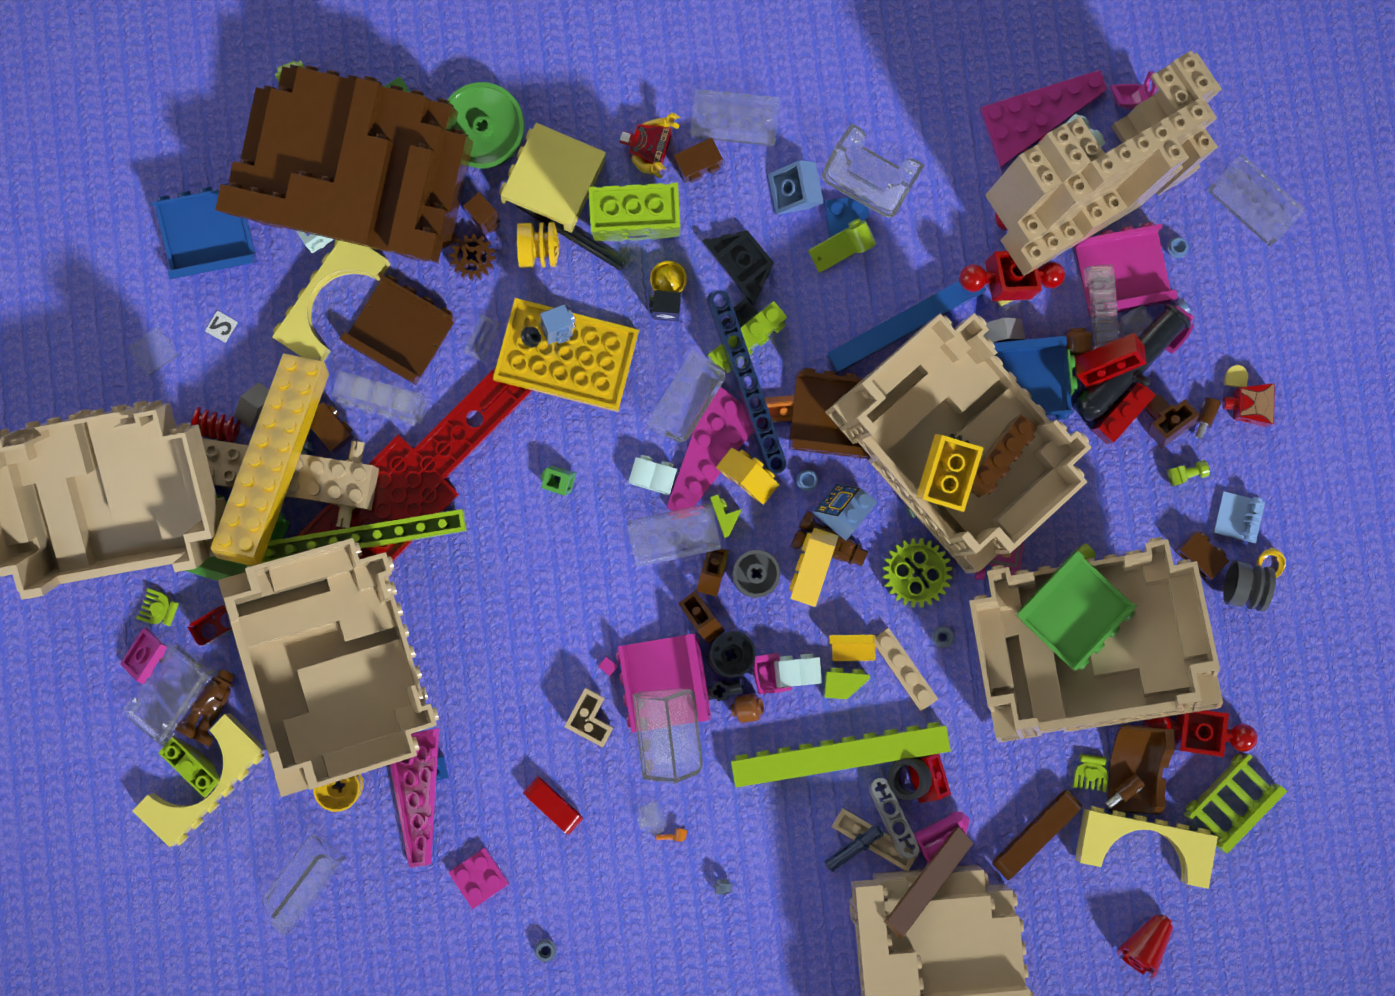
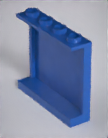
[151,183,258,279]
[993,336,1073,420]

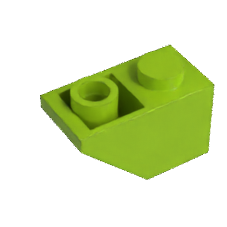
[823,667,870,699]

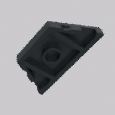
[702,230,774,305]

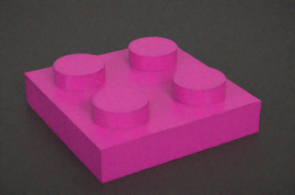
[120,627,167,684]
[448,847,509,909]

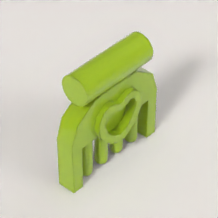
[136,588,179,626]
[1073,754,1108,792]

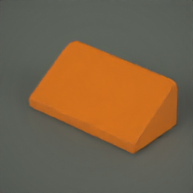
[763,395,794,423]

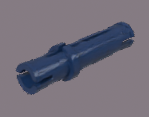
[825,824,884,872]

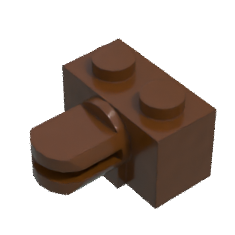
[1145,394,1199,448]

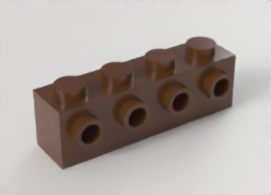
[971,414,1038,498]

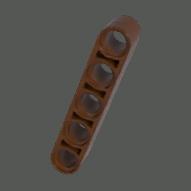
[992,789,1083,880]

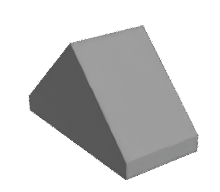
[983,318,1025,343]
[233,382,269,429]

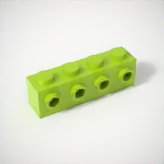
[707,301,787,375]

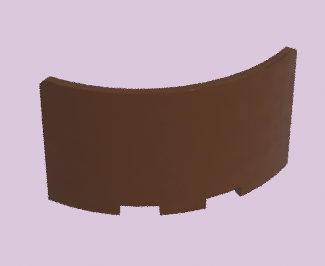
[1107,725,1175,815]

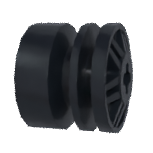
[706,631,756,678]

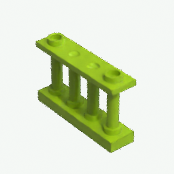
[1183,753,1287,854]

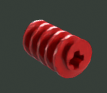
[191,407,241,443]

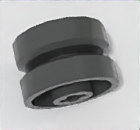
[732,550,781,598]

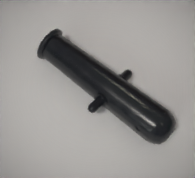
[1074,304,1191,422]

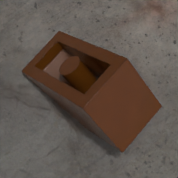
[696,545,729,597]

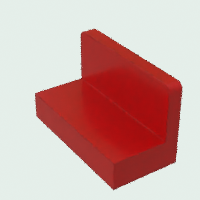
[908,754,951,803]

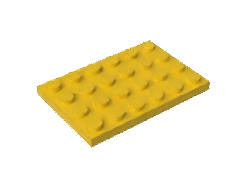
[493,298,639,412]

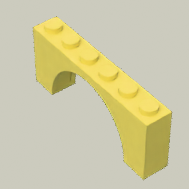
[272,240,391,362]
[133,713,267,847]
[1075,806,1218,889]

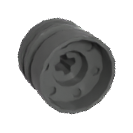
[1223,560,1276,612]

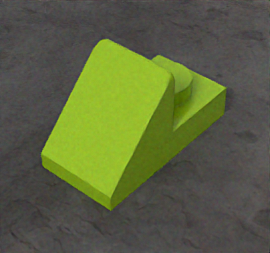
[710,495,742,539]

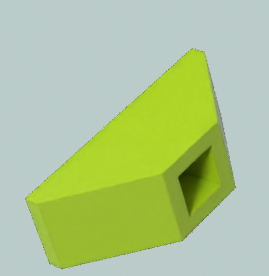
[158,736,220,798]

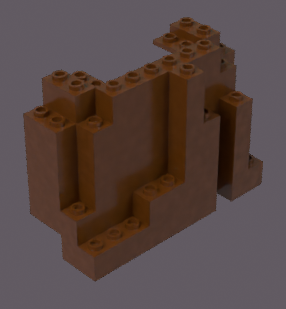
[215,64,473,263]

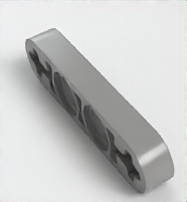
[869,778,919,860]

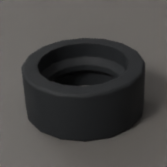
[888,758,932,800]

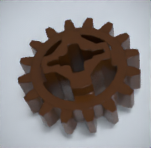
[449,234,496,281]

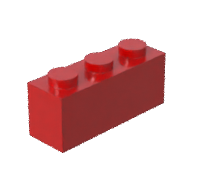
[1075,332,1146,388]
[1090,382,1156,444]

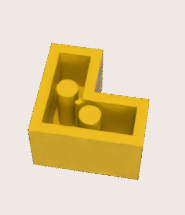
[716,448,779,505]

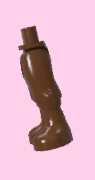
[791,510,868,567]
[174,668,236,747]

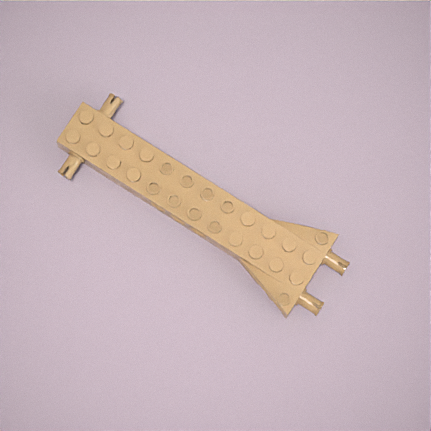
[124,404,379,528]

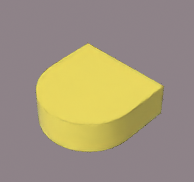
[1223,365,1248,388]

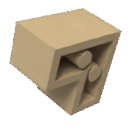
[564,687,614,748]

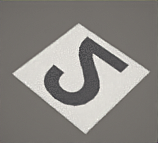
[205,311,238,343]

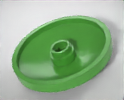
[448,82,525,169]

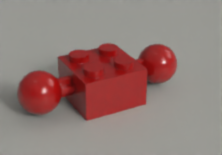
[959,251,1065,301]
[1143,710,1258,757]

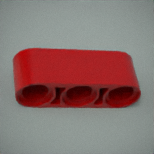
[523,776,584,835]

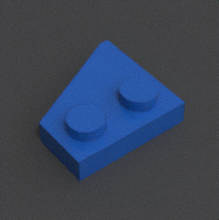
[824,195,870,238]

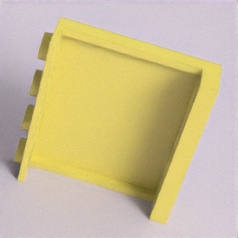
[499,123,606,233]

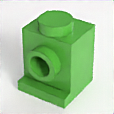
[541,465,577,496]

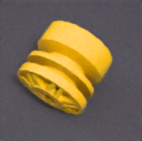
[517,222,559,268]
[313,774,364,812]

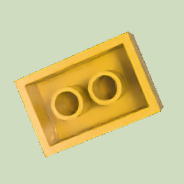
[916,434,984,512]
[788,528,839,607]

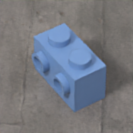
[540,304,575,345]

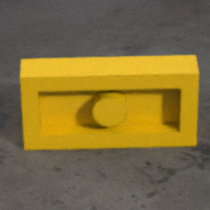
[829,635,876,661]

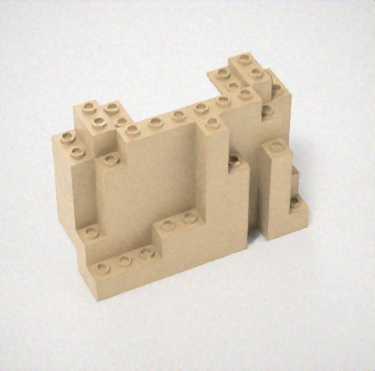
[985,51,1222,276]
[825,313,1092,573]
[0,400,226,600]
[969,537,1223,743]
[218,538,439,797]
[849,864,1034,996]

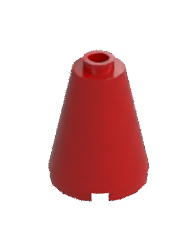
[1116,914,1173,978]

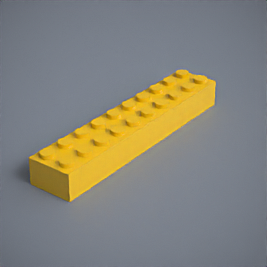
[210,353,329,566]

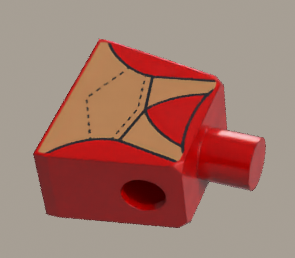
[1222,384,1275,427]

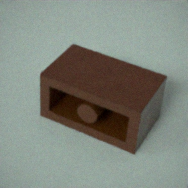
[674,137,723,183]
[463,192,500,235]
[310,402,354,454]
[1174,531,1229,580]
[678,591,725,644]

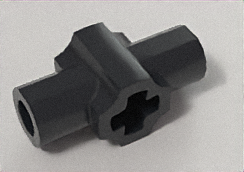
[707,679,744,701]

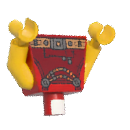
[620,113,681,179]

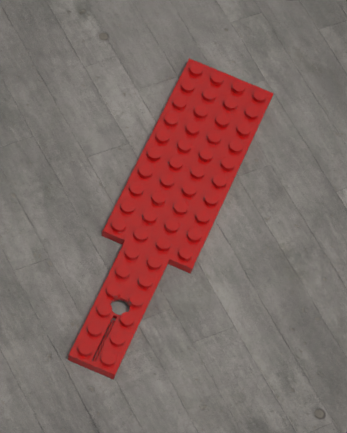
[296,367,533,562]

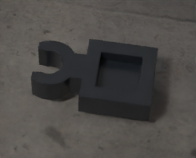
[721,297,759,326]

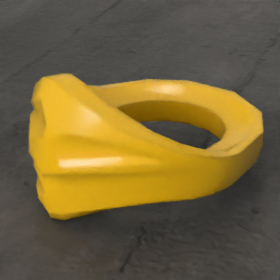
[1256,548,1286,578]

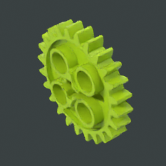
[882,538,952,608]

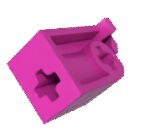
[914,811,969,864]

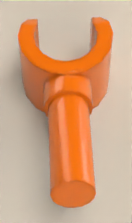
[656,828,687,842]

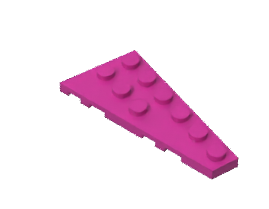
[980,70,1107,168]
[667,380,762,520]
[390,728,439,868]

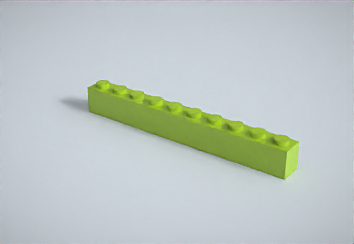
[247,509,468,567]
[731,721,951,788]

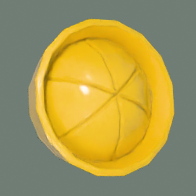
[650,261,687,292]

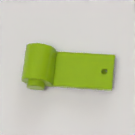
[807,219,877,273]

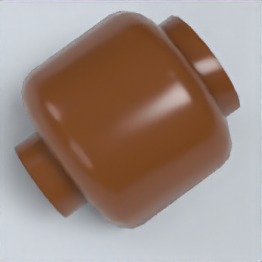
[1064,328,1093,358]
[731,693,764,723]

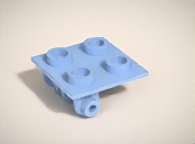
[1214,491,1265,543]

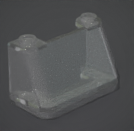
[822,123,925,217]
[124,643,220,746]

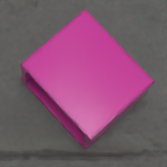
[598,657,618,676]

